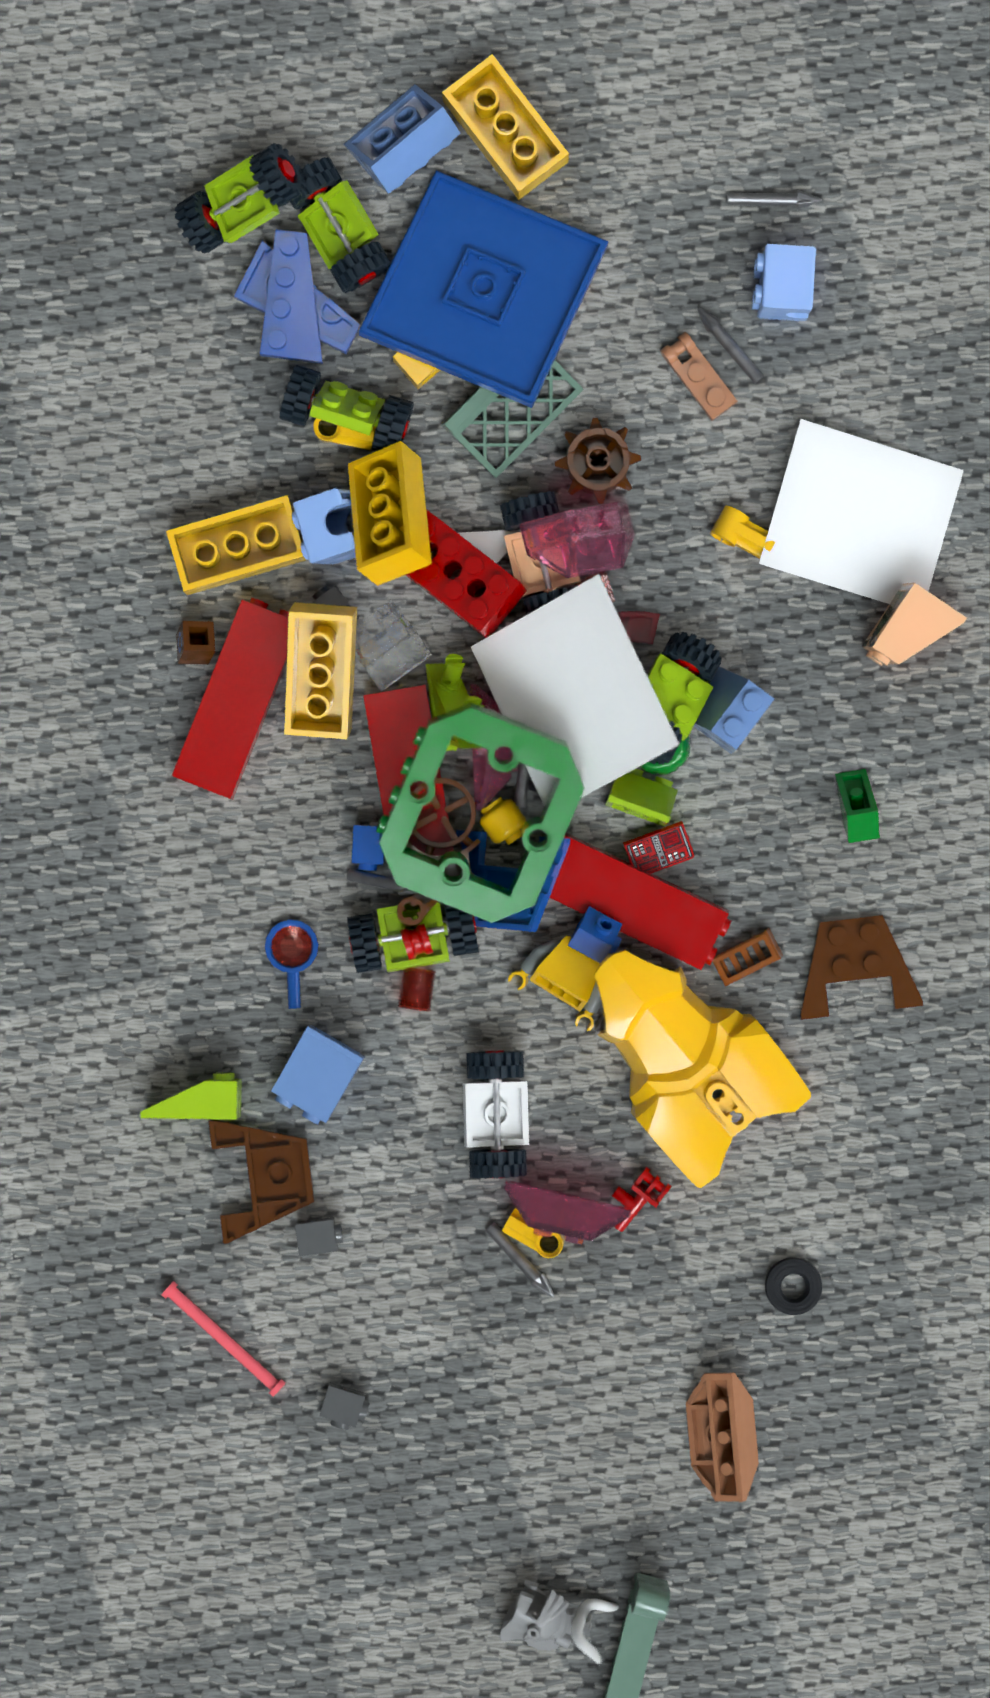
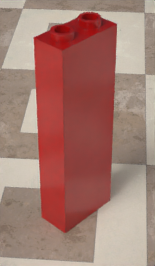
[172,597,289,800]
[363,685,454,856]
[549,833,732,970]

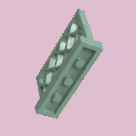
[441,360,584,478]

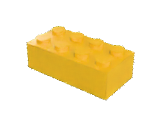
[442,54,569,200]
[348,441,431,586]
[166,495,306,595]
[284,602,357,739]

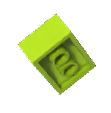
[605,768,678,826]
[140,1072,242,1120]

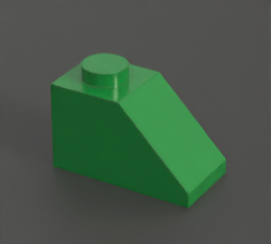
[835,769,880,843]

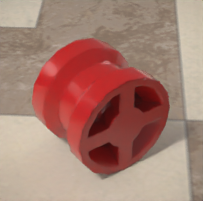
[400,923,433,961]

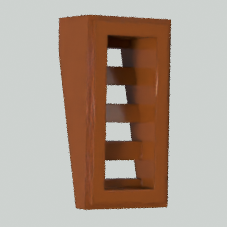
[712,928,783,986]

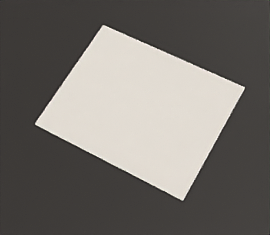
[759,419,964,604]
[471,574,679,807]

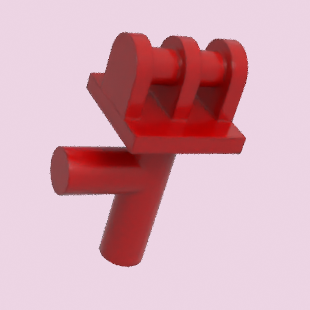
[611,1166,672,1232]

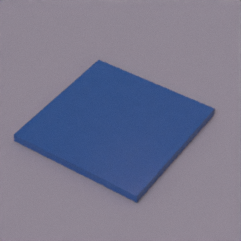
[358,170,608,408]

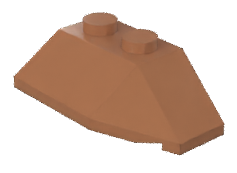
[686,1373,759,1502]

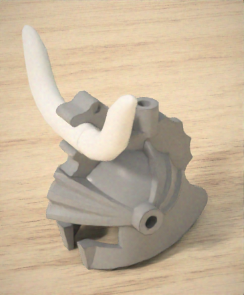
[500,1580,619,1664]

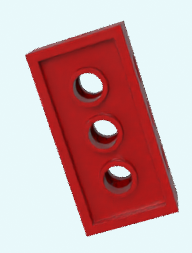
[406,509,527,638]

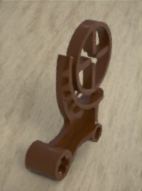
[397,778,481,927]

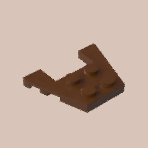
[800,915,924,1020]
[208,1120,315,1244]

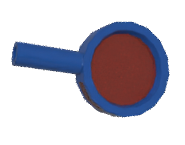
[265,920,319,1009]

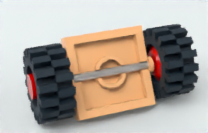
[500,491,581,615]

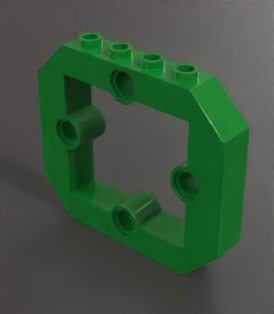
[376,703,584,923]

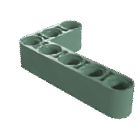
[603,1572,671,1698]

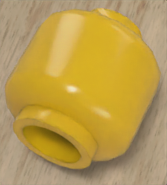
[479,797,526,845]

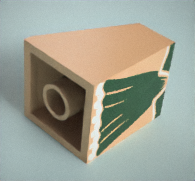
[862,583,967,666]

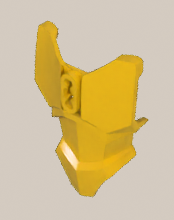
[594,950,811,1188]

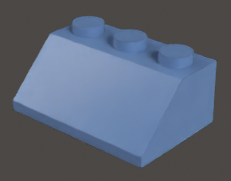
[344,84,460,194]

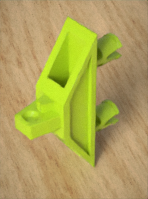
[425,654,484,751]

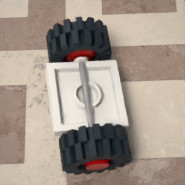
[463,1050,529,1178]

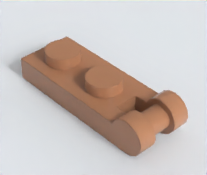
[660,332,738,421]

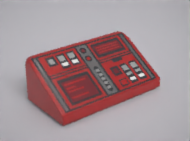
[623,821,695,874]

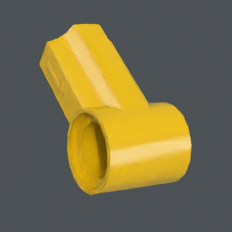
[314,418,376,451]
[710,505,775,559]
[502,1207,564,1258]

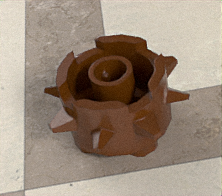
[555,418,641,504]

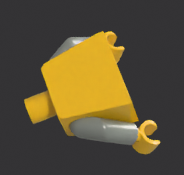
[508,935,602,1031]

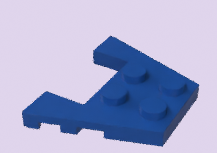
[456,830,570,932]

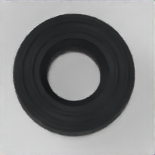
[765,1257,822,1315]

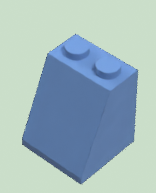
[694,667,774,754]
[271,1025,365,1125]

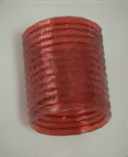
[397,967,436,1012]

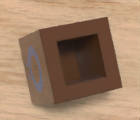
[176,621,215,665]

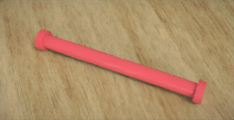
[161,1281,286,1397]

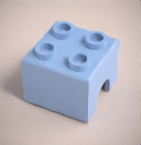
[752,244,816,321]
[292,488,356,564]

